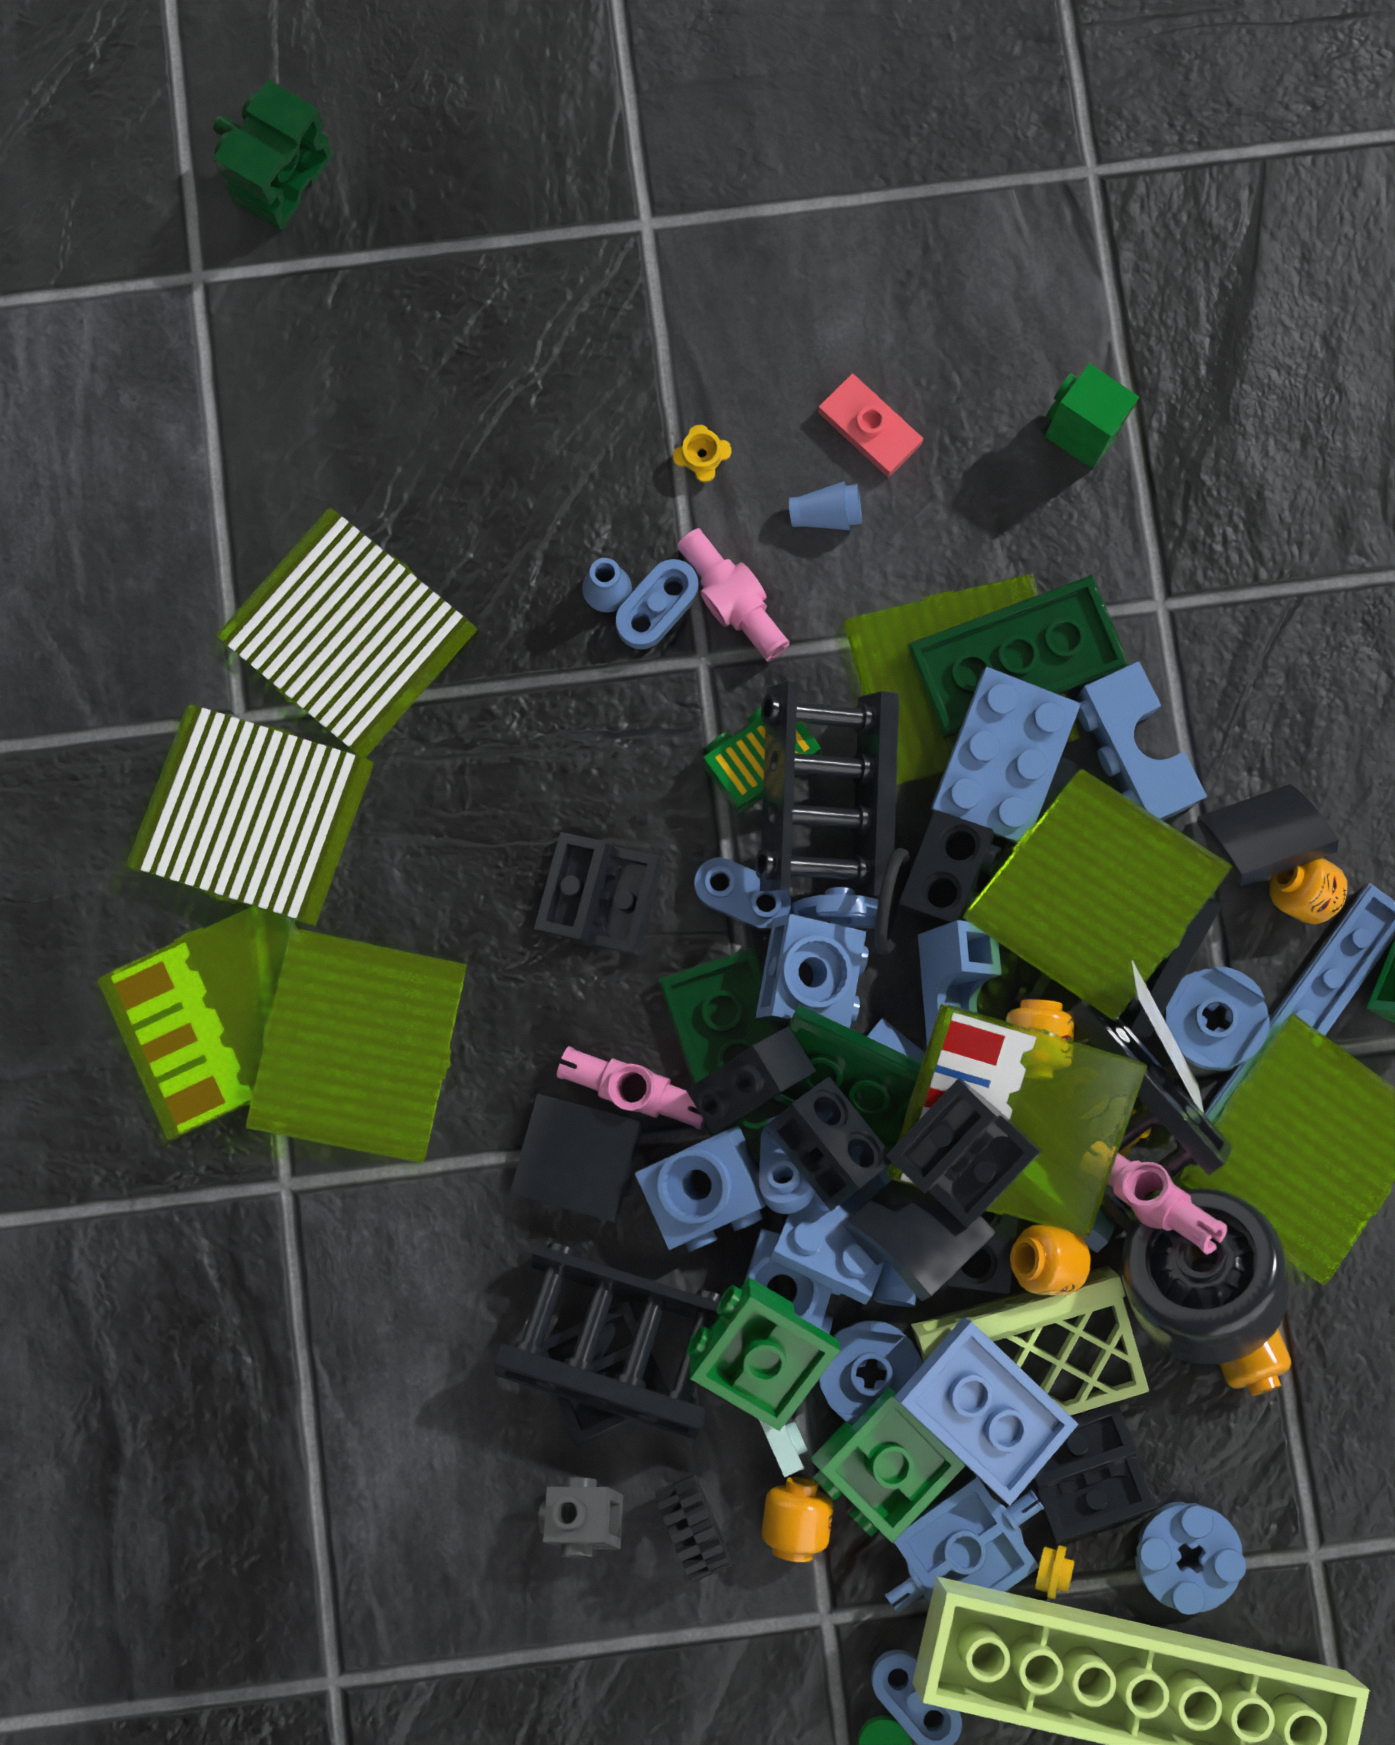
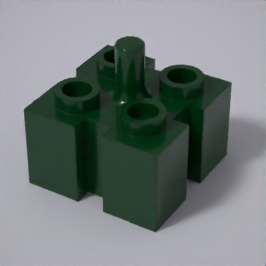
[212,79,334,232]

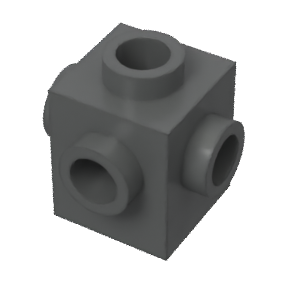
[538,1477,623,1559]

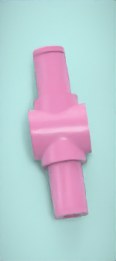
[678,528,789,662]
[557,1046,705,1130]
[1080,1140,1227,1254]

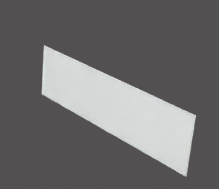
[1132,960,1204,1113]

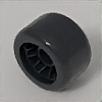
[1121,1188,1289,1364]

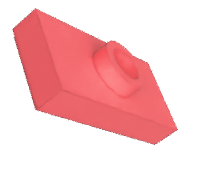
[818,373,924,478]

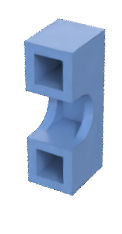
[1076,661,1207,830]
[918,920,1006,1069]

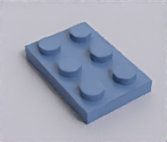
[930,667,1081,846]
[769,1162,901,1305]
[894,1317,1078,1505]

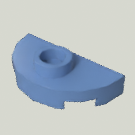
[789,887,889,928]

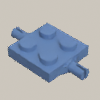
[885,1475,1044,1614]

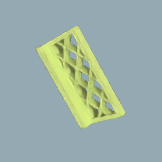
[911,1265,1149,1416]

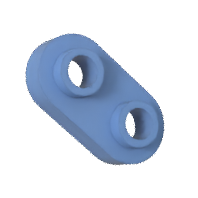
[616,559,698,649]
[695,858,791,931]
[759,1115,814,1214]
[871,1649,962,1745]

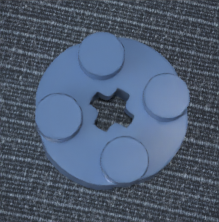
[1164,967,1270,1071]
[819,1320,923,1425]
[1135,1502,1246,1615]

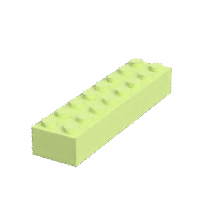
[912,1576,1369,1745]

